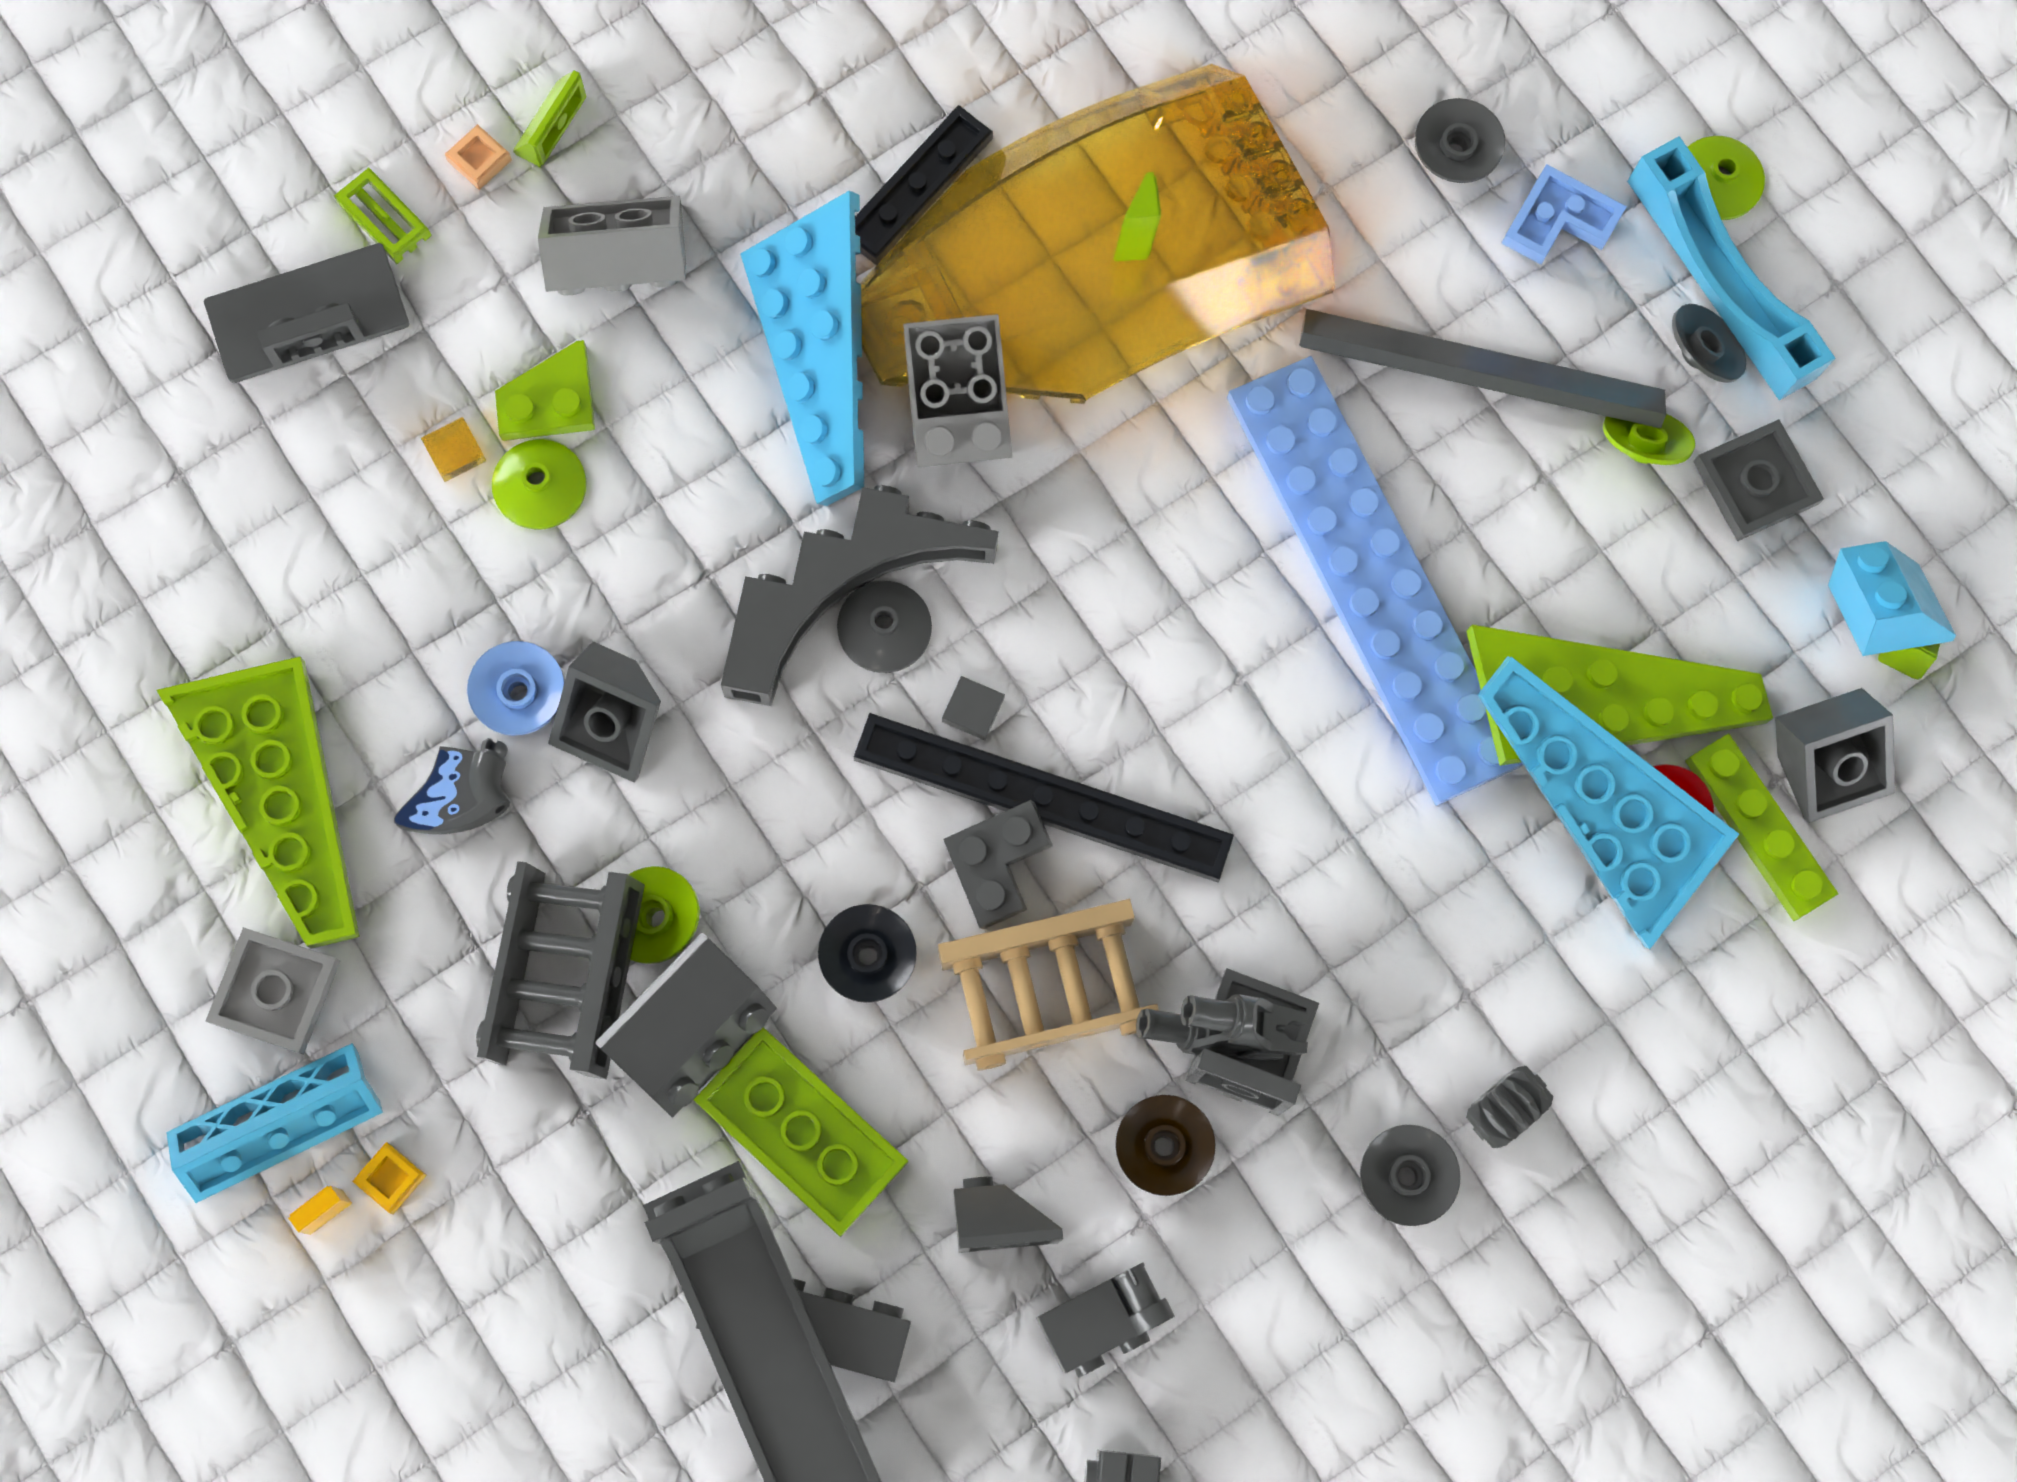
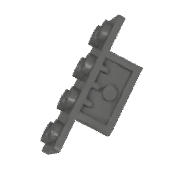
[204,243,410,383]

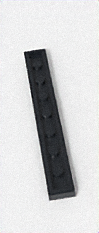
[854,713,1234,883]

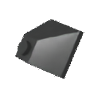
[548,642,661,783]
[953,1177,1063,1253]

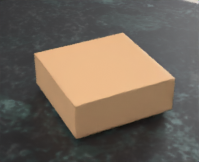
[445,124,512,190]

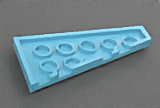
[740,190,864,506]

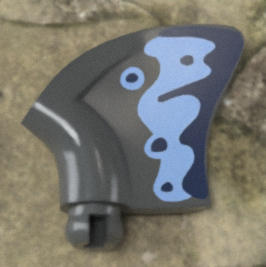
[394,738,510,834]

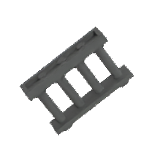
[476,861,645,1079]

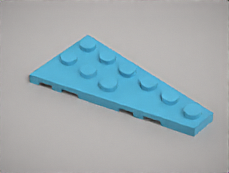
[1478,656,1739,950]

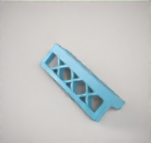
[166,1043,383,1203]

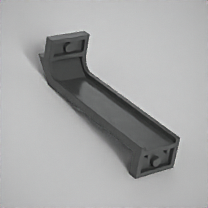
[643,1161,882,1482]

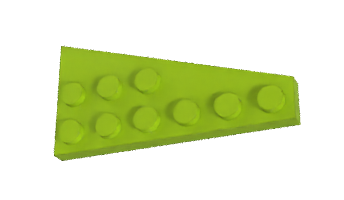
[1466,624,1773,766]
[156,656,360,949]

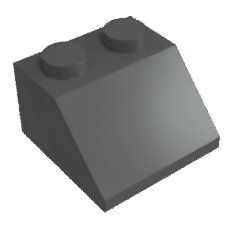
[1775,688,1895,823]

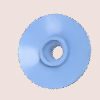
[467,641,565,736]

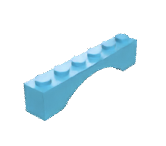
[1627,136,1836,401]

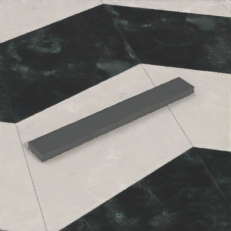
[1299,309,1666,428]

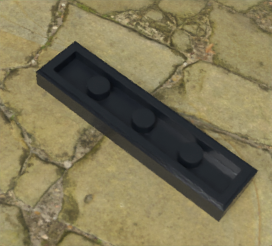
[855,105,993,265]

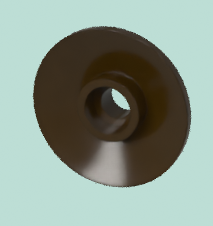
[1115,1095,1216,1196]

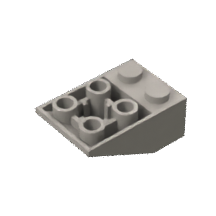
[903,314,1012,467]

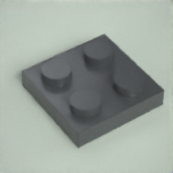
[1693,419,1824,541]

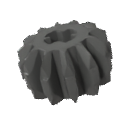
[1466,1066,1554,1148]

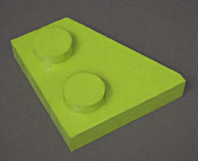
[495,340,595,441]

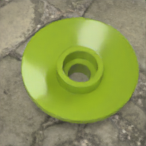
[1688,136,1765,220]
[1603,413,1696,465]
[492,439,587,530]
[628,866,700,964]

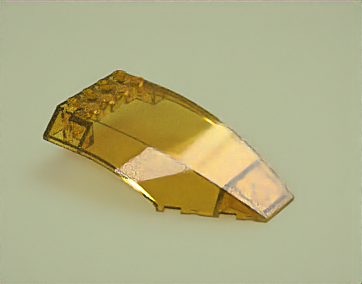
[860,64,1335,404]

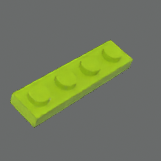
[1685,733,1839,922]

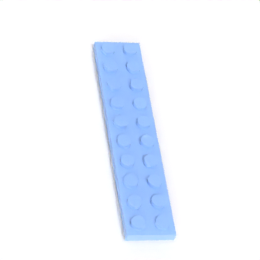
[1227,356,1523,806]

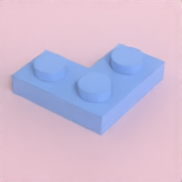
[1501,164,1627,264]

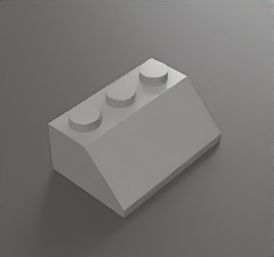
[538,196,686,295]

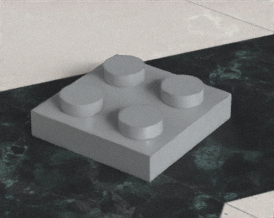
[205,927,340,1055]

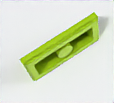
[513,70,587,167]
[1113,172,1161,261]

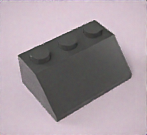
[595,933,777,1118]

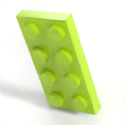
[694,1027,909,1237]

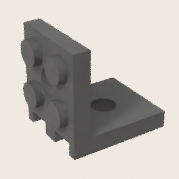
[1186,968,1319,1116]

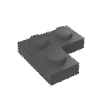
[943,800,1053,929]

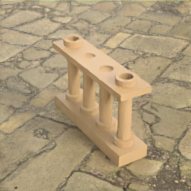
[938,899,1159,1071]

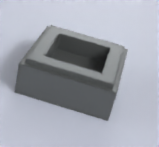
[942,676,1005,740]

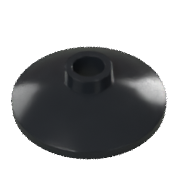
[818,904,917,1003]

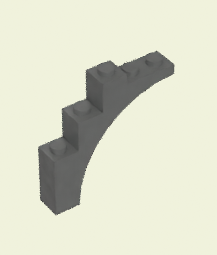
[721,485,999,706]

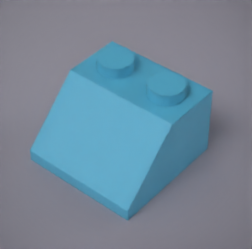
[1828,541,1956,656]

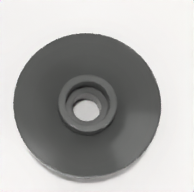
[1415,98,1505,183]
[1672,304,1746,383]
[837,581,932,673]
[1360,1125,1461,1226]

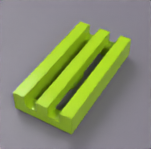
[334,167,432,264]

